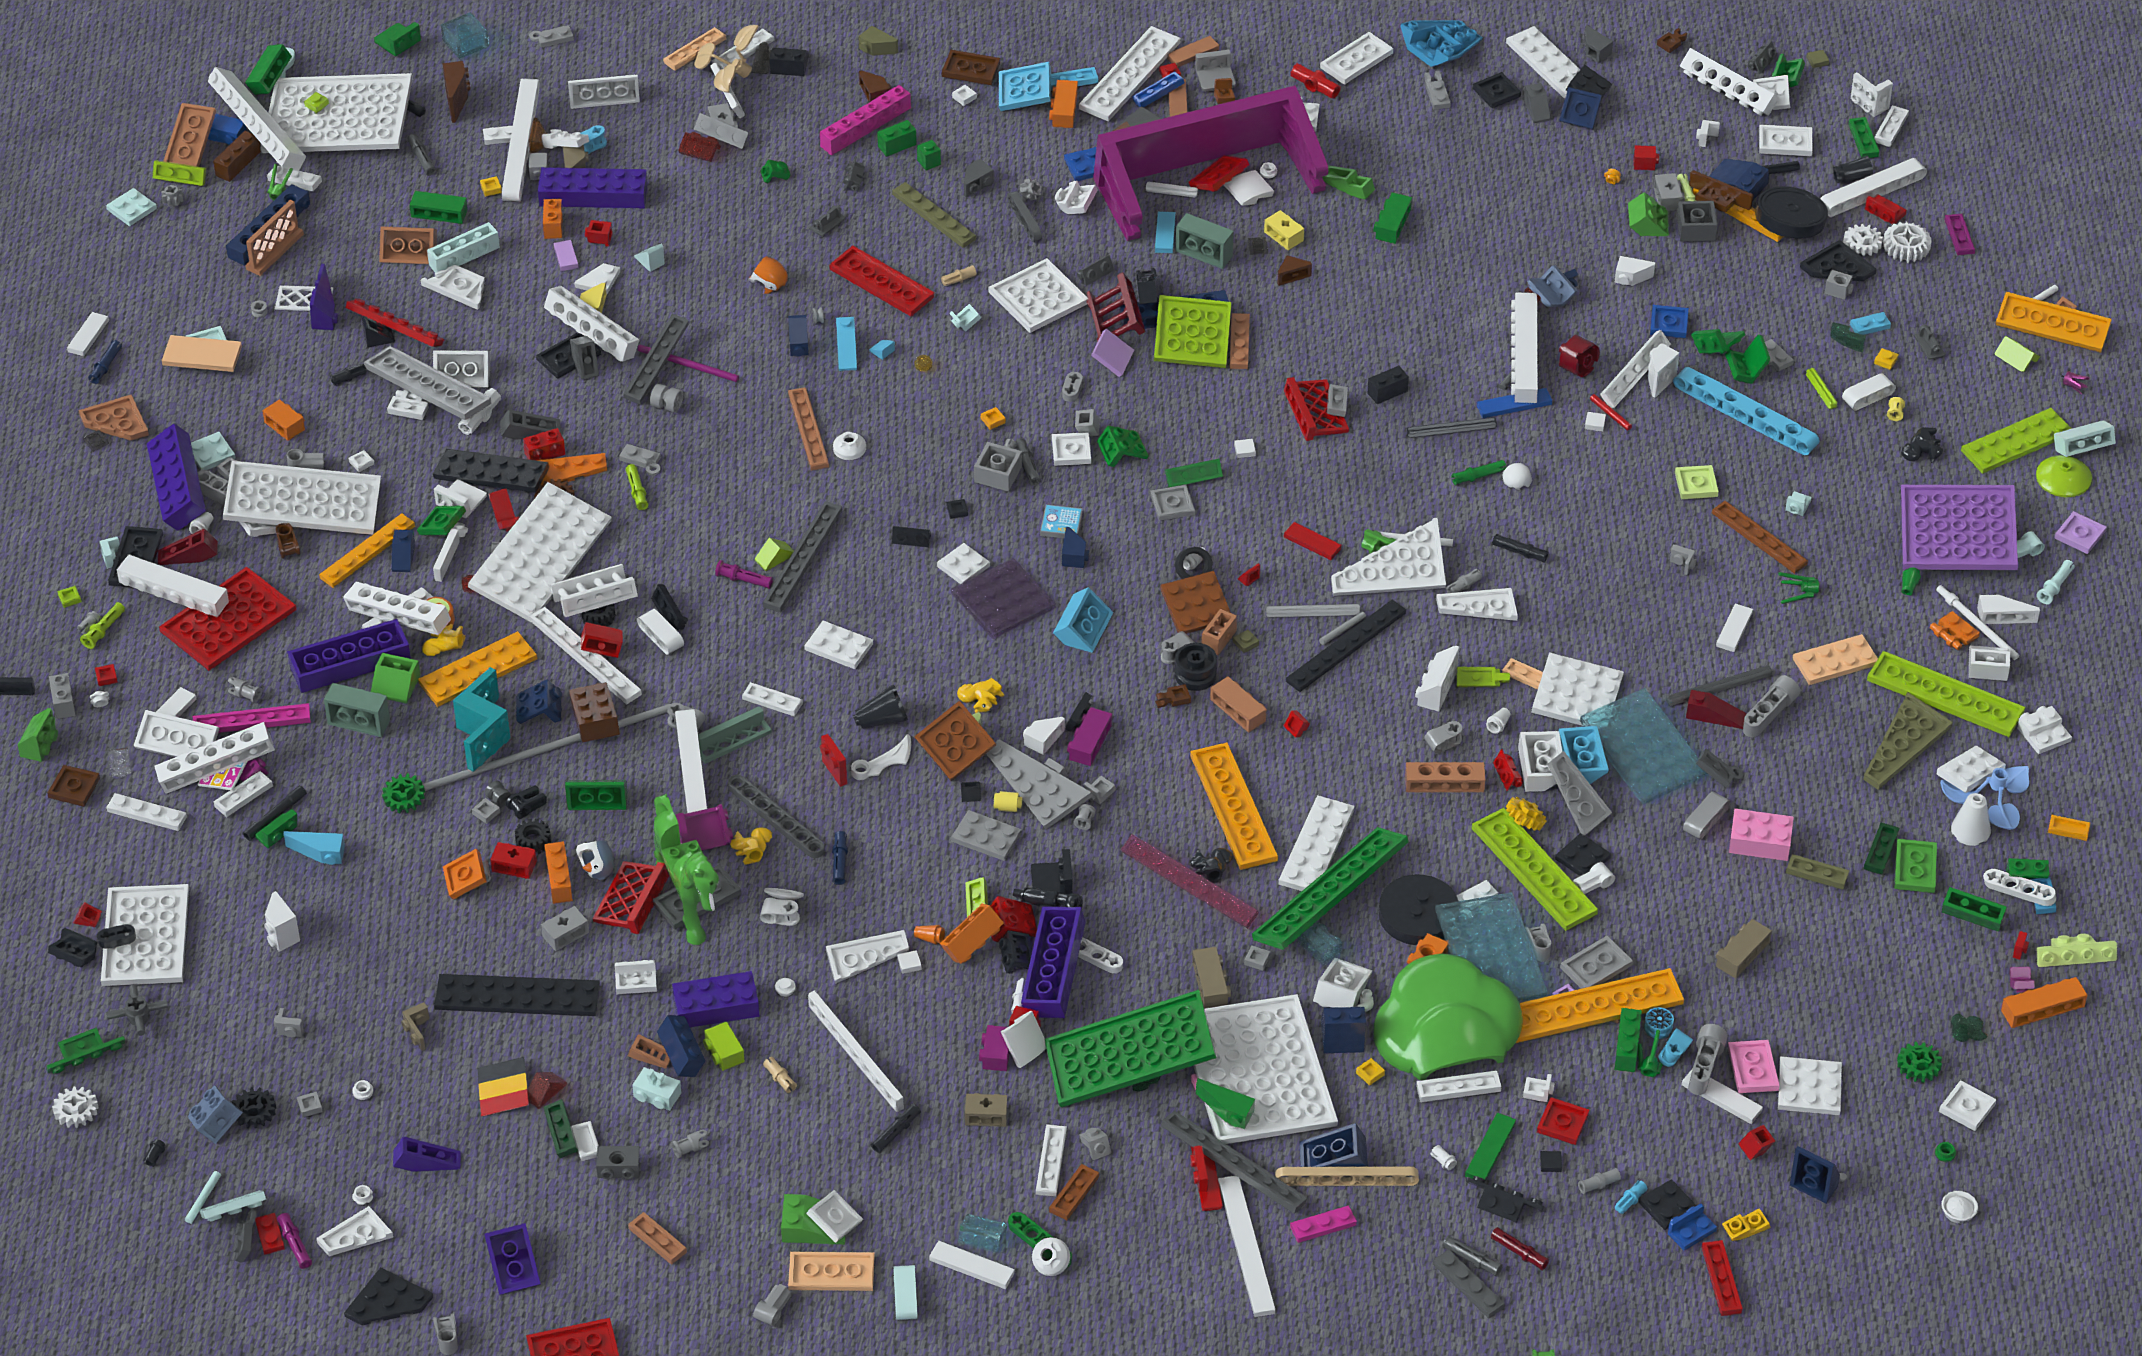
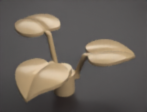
[694,25,760,93]

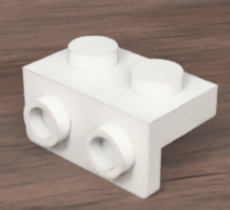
[615,960,657,994]

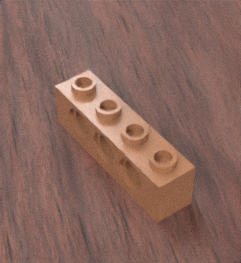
[1405,762,1485,792]

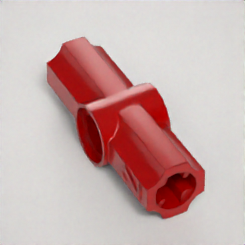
[1290,63,1341,99]

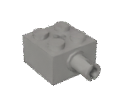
[974,439,1022,492]

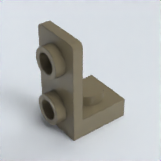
[401,1002,429,1051]

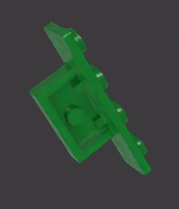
[46,1027,125,1074]

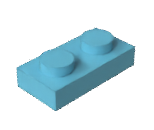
[1850,312,1891,336]

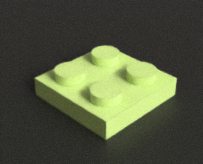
[1675,465,1719,499]

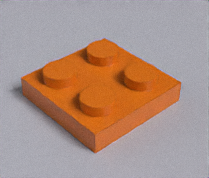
[443,849,487,900]

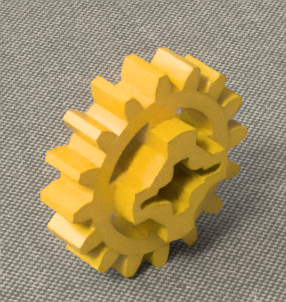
[1506,797,1547,831]

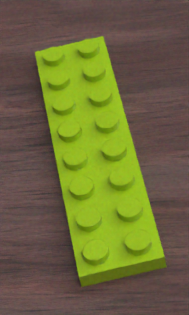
[1867,651,2025,737]
[1472,808,1598,931]

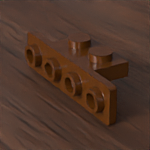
[1689,170,1753,212]

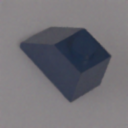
[788,315,809,356]
[1062,527,1089,568]
[391,530,415,572]

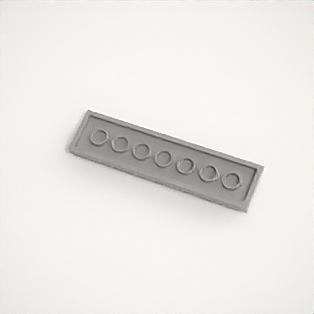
[364,346,492,420]

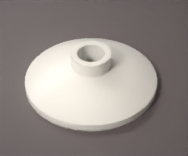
[764,888,804,900]

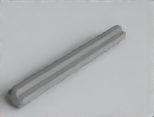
[1266,604,1360,617]

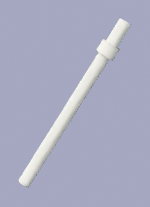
[1936,585,2019,660]

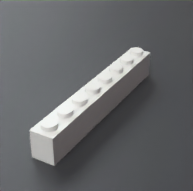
[1511,293,1538,403]

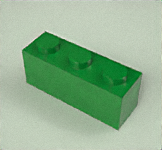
[245,44,292,95]
[410,191,468,224]
[1373,192,1412,244]
[1942,887,2007,932]
[1614,1008,1642,1072]

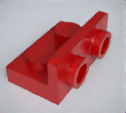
[1865,194,1907,225]

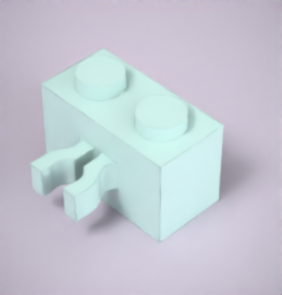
[632,1067,681,1111]

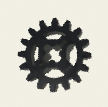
[232,1087,277,1128]

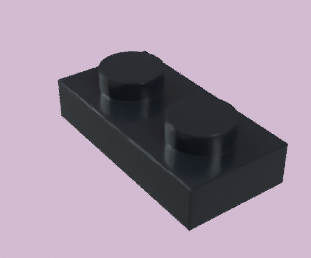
[1065,692,1092,732]

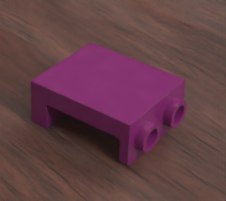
[675,804,733,851]

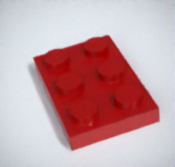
[1189,155,1249,192]

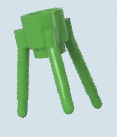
[267,164,293,201]

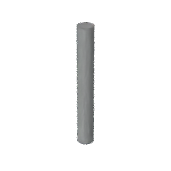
[1319,612,1366,645]

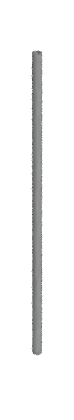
[423,704,670,791]

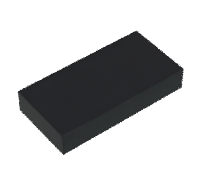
[0,677,35,695]

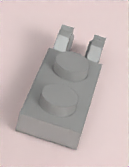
[1424,71,1451,110]

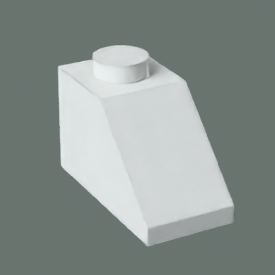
[1615,256,1655,286]
[1023,717,1065,755]

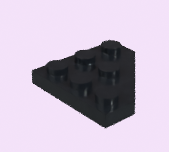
[1800,240,1877,282]
[344,1267,433,1325]

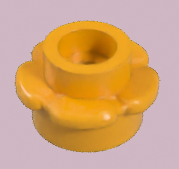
[1604,169,1621,184]

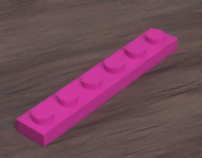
[193,703,311,733]

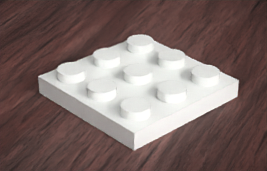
[1778,1057,1842,1115]

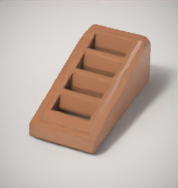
[628,1034,670,1068]

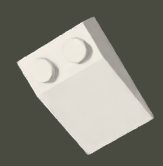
[1313,958,1372,1008]

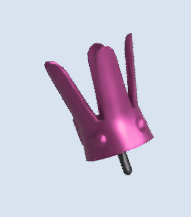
[2061,371,2090,395]

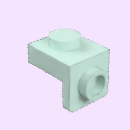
[949,304,982,331]

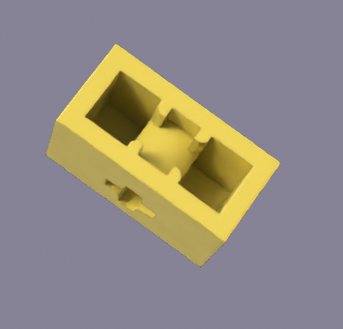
[1264,210,1304,250]

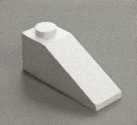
[1977,595,2040,624]

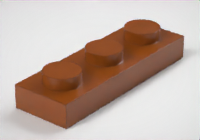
[1049,1164,1099,1221]

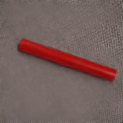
[1590,394,1632,431]

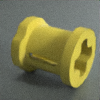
[1887,397,1905,421]

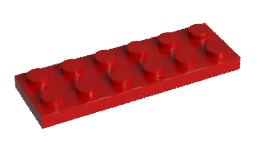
[829,245,934,317]

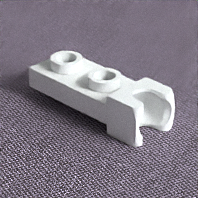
[542,129,589,149]

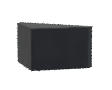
[362,316,395,348]

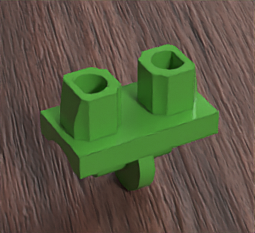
[1361,529,1396,554]

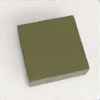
[1807,50,1829,68]

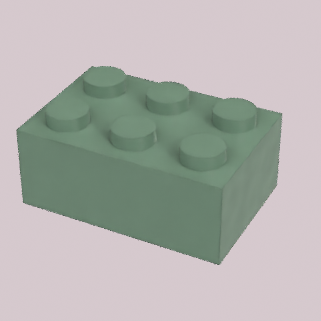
[1176,213,1234,269]
[324,683,390,737]

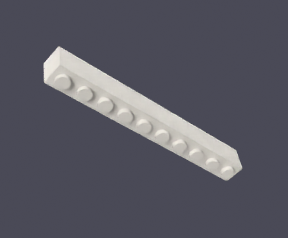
[208,67,306,171]

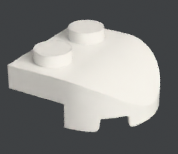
[1055,181,1098,214]

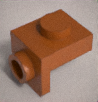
[1214,78,1235,104]

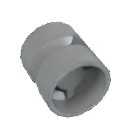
[650,383,683,413]

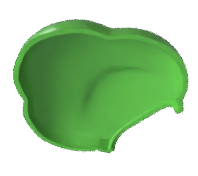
[1373,954,1523,1081]

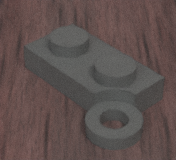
[1696,749,1743,787]
[233,1208,256,1262]

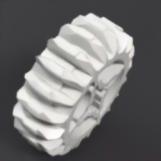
[1883,221,1932,263]

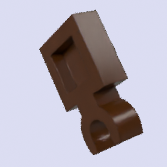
[1657,28,1687,53]

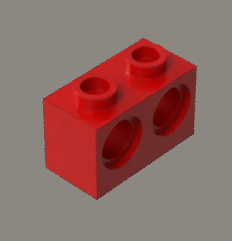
[523,428,566,460]

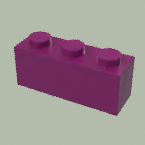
[1067,707,1112,766]

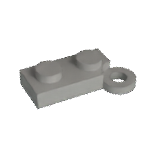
[529,25,574,48]
[619,444,661,475]

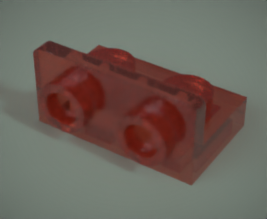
[678,132,721,162]

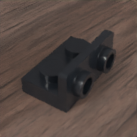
[999,930,1033,973]

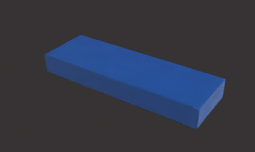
[1132,72,1185,107]

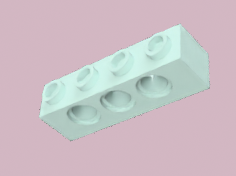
[427,222,500,273]

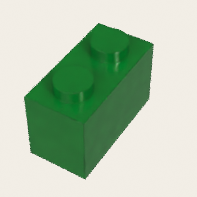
[877,120,917,157]

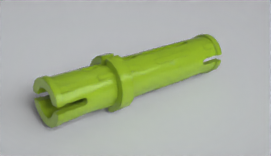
[625,464,648,510]

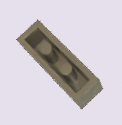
[1716,919,1772,979]
[1192,947,1231,1008]

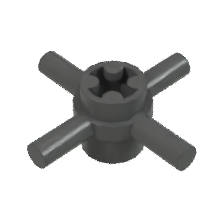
[106,984,168,1036]

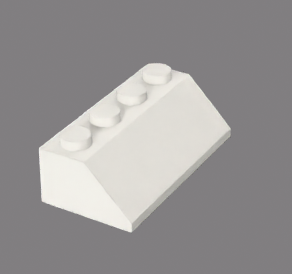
[568,75,640,109]

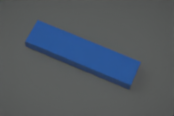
[1477,388,1552,419]

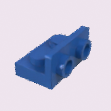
[1668,1203,1717,1251]

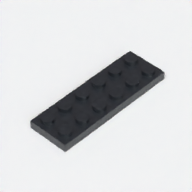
[433,448,549,493]

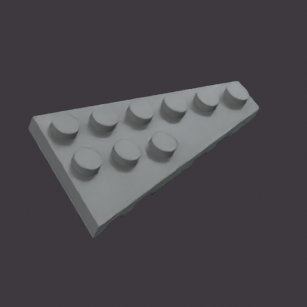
[986,739,1093,830]

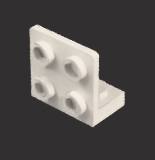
[1851,73,1893,117]
[434,480,487,518]

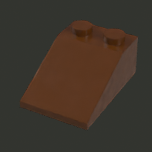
[442,61,471,123]

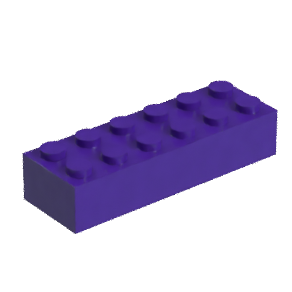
[538,167,648,209]
[147,423,206,531]
[287,619,411,693]
[1021,907,1086,1018]

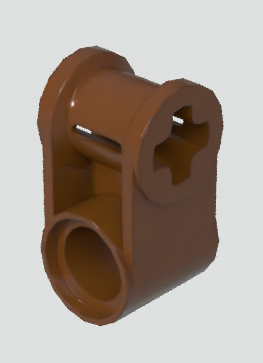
[276,523,300,559]

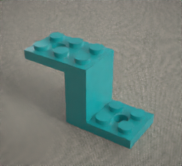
[453,667,511,772]

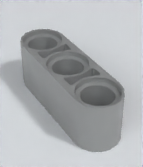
[197,470,228,506]
[1683,791,1730,840]

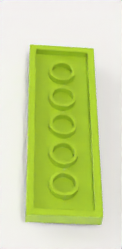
[1961,408,2072,474]

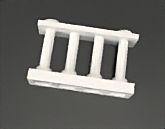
[550,564,638,617]

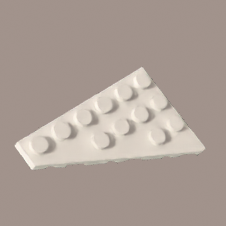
[1331,518,1446,596]

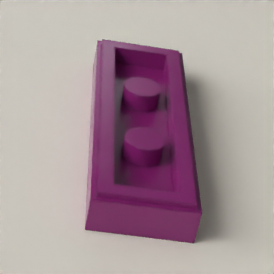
[1944,214,1975,255]

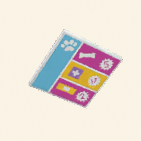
[198,762,247,791]

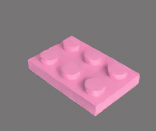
[1727,1040,1780,1093]

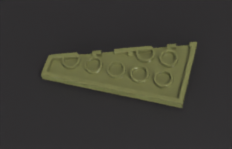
[1863,692,1953,790]

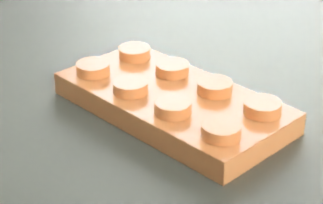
[1793,634,1878,685]

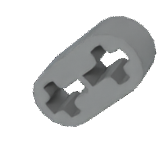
[1062,372,1083,402]

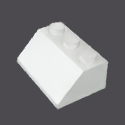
[433,351,490,387]
[1415,646,1460,711]
[1518,731,1562,792]

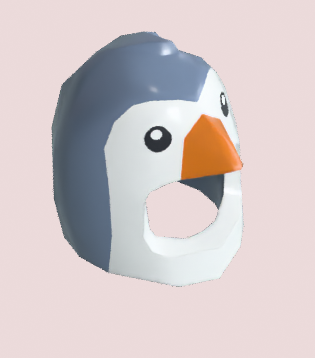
[576,840,614,880]

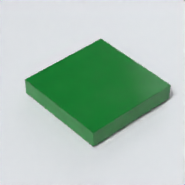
[417,506,466,535]

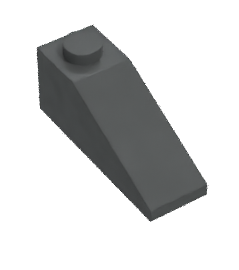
[500,409,561,439]

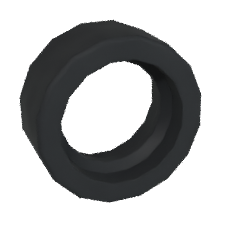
[1175,546,1213,579]

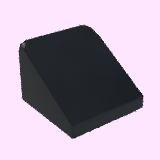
[961,782,981,802]

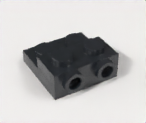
[1566,64,1612,98]

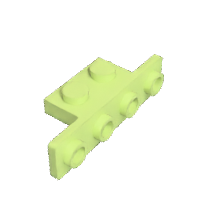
[2037,934,2117,967]

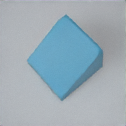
[869,340,895,360]

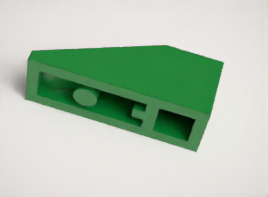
[1196,1078,1255,1129]

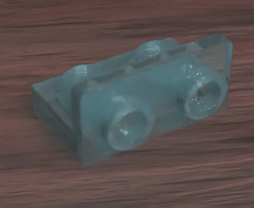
[958,1214,1007,1253]

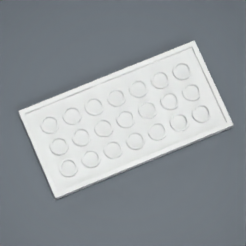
[223,461,381,535]
[468,482,612,622]

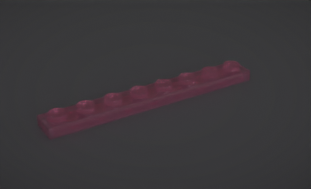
[1121,834,1259,929]

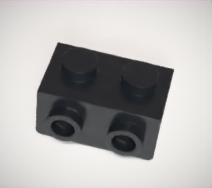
[48,928,97,967]

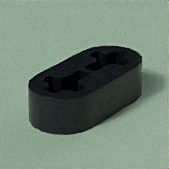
[97,924,136,949]

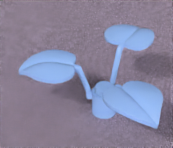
[1940,766,2029,830]

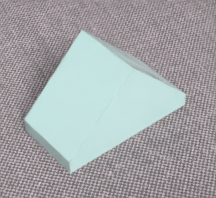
[634,243,665,272]

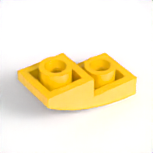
[1722,1208,1771,1241]

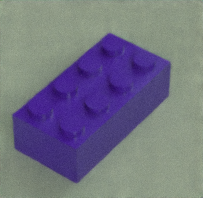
[672,971,760,1028]

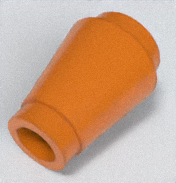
[914,925,945,945]

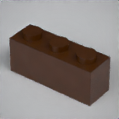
[213,131,261,182]

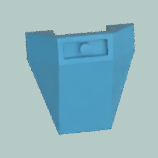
[1400,20,1483,67]

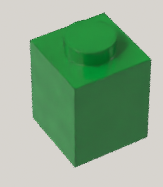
[917,140,941,171]

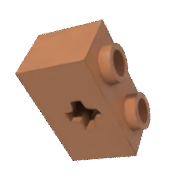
[1202,609,1237,655]

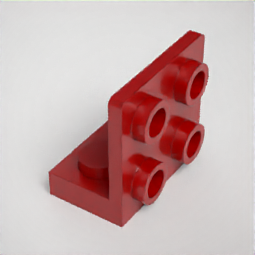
[990,896,1037,942]

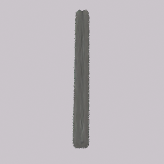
[1666,665,1772,706]

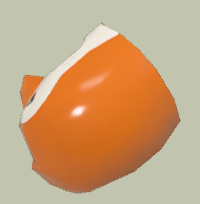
[748,256,788,294]

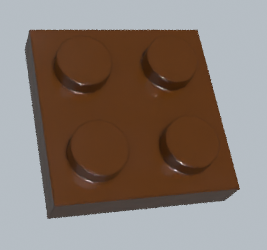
[47,765,100,807]

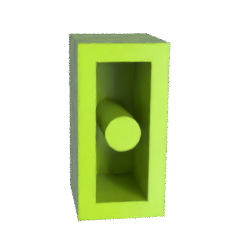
[703,1022,745,1071]

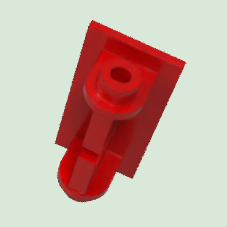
[1493,749,1523,791]

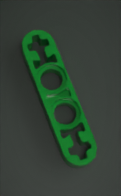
[1008,1212,1072,1267]

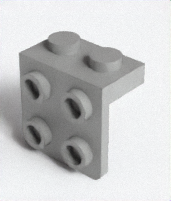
[1195,50,1236,92]

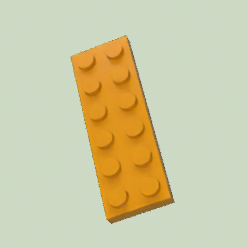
[1996,292,2112,352]
[418,631,537,707]

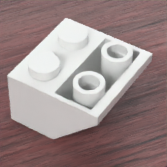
[1969,645,2010,681]

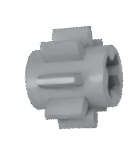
[1020,178,1041,201]
[161,185,183,207]

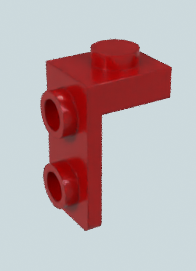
[489,489,519,531]

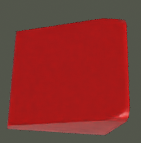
[1238,563,1260,586]
[73,902,102,927]

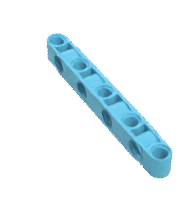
[1673,367,1820,455]

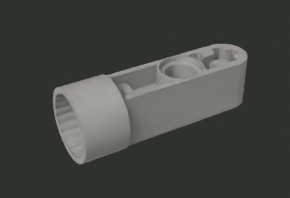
[1743,675,1801,737]
[1688,1024,1728,1095]

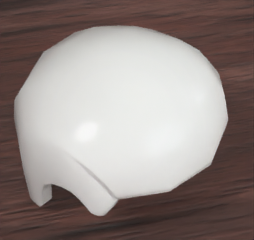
[1502,463,1532,490]

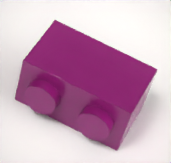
[979,1025,1010,1071]

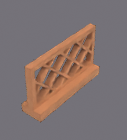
[245,200,304,276]

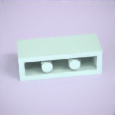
[2054,420,2116,457]

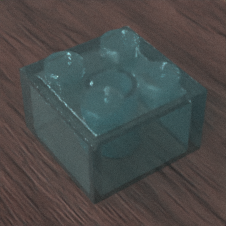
[441,12,489,59]

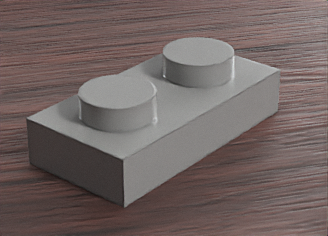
[1327,384,1348,417]

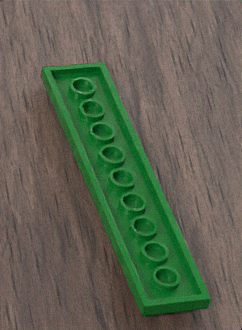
[1252,827,1409,950]

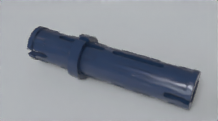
[88,340,122,384]
[832,831,848,885]

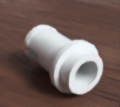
[1431,1145,1457,1170]

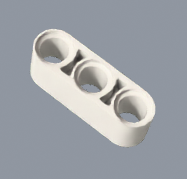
[1842,373,1896,411]
[637,609,684,655]

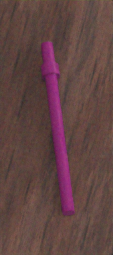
[638,344,739,382]

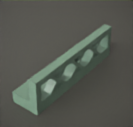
[698,706,772,764]

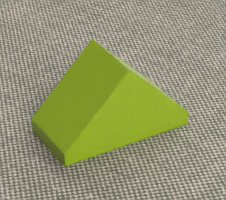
[755,537,794,571]

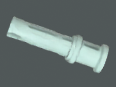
[2037,560,2075,604]

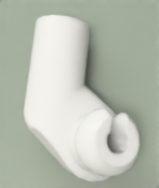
[1355,989,1374,1012]

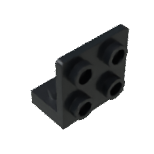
[1031,849,1073,894]

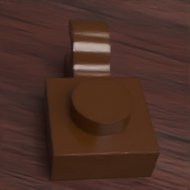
[1155,684,1191,708]

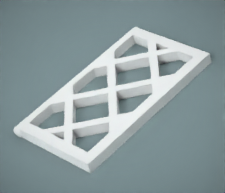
[275,286,333,311]

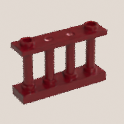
[1086,272,1146,342]

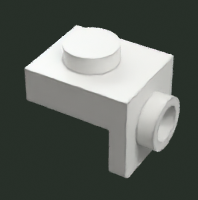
[1696,120,1720,147]
[1523,1074,1555,1102]

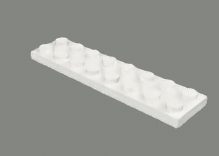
[1079,26,1180,121]

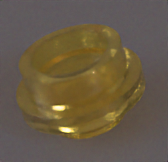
[914,355,933,371]

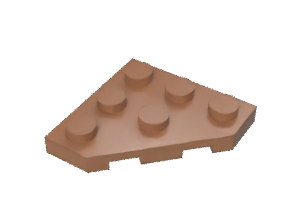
[79,395,149,441]

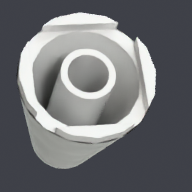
[1951,793,1991,846]

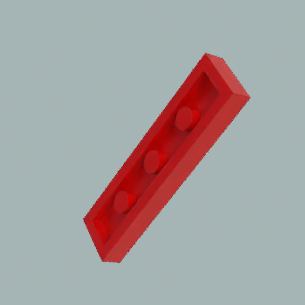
[1701,1240,1743,1316]

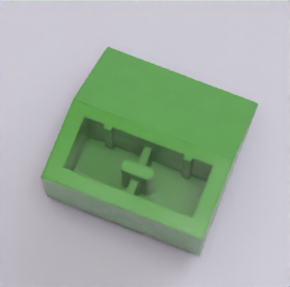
[1628,192,1669,236]
[371,653,420,703]
[18,708,58,762]

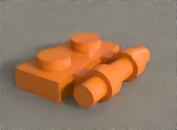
[1929,611,1980,650]

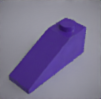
[393,1136,461,1172]

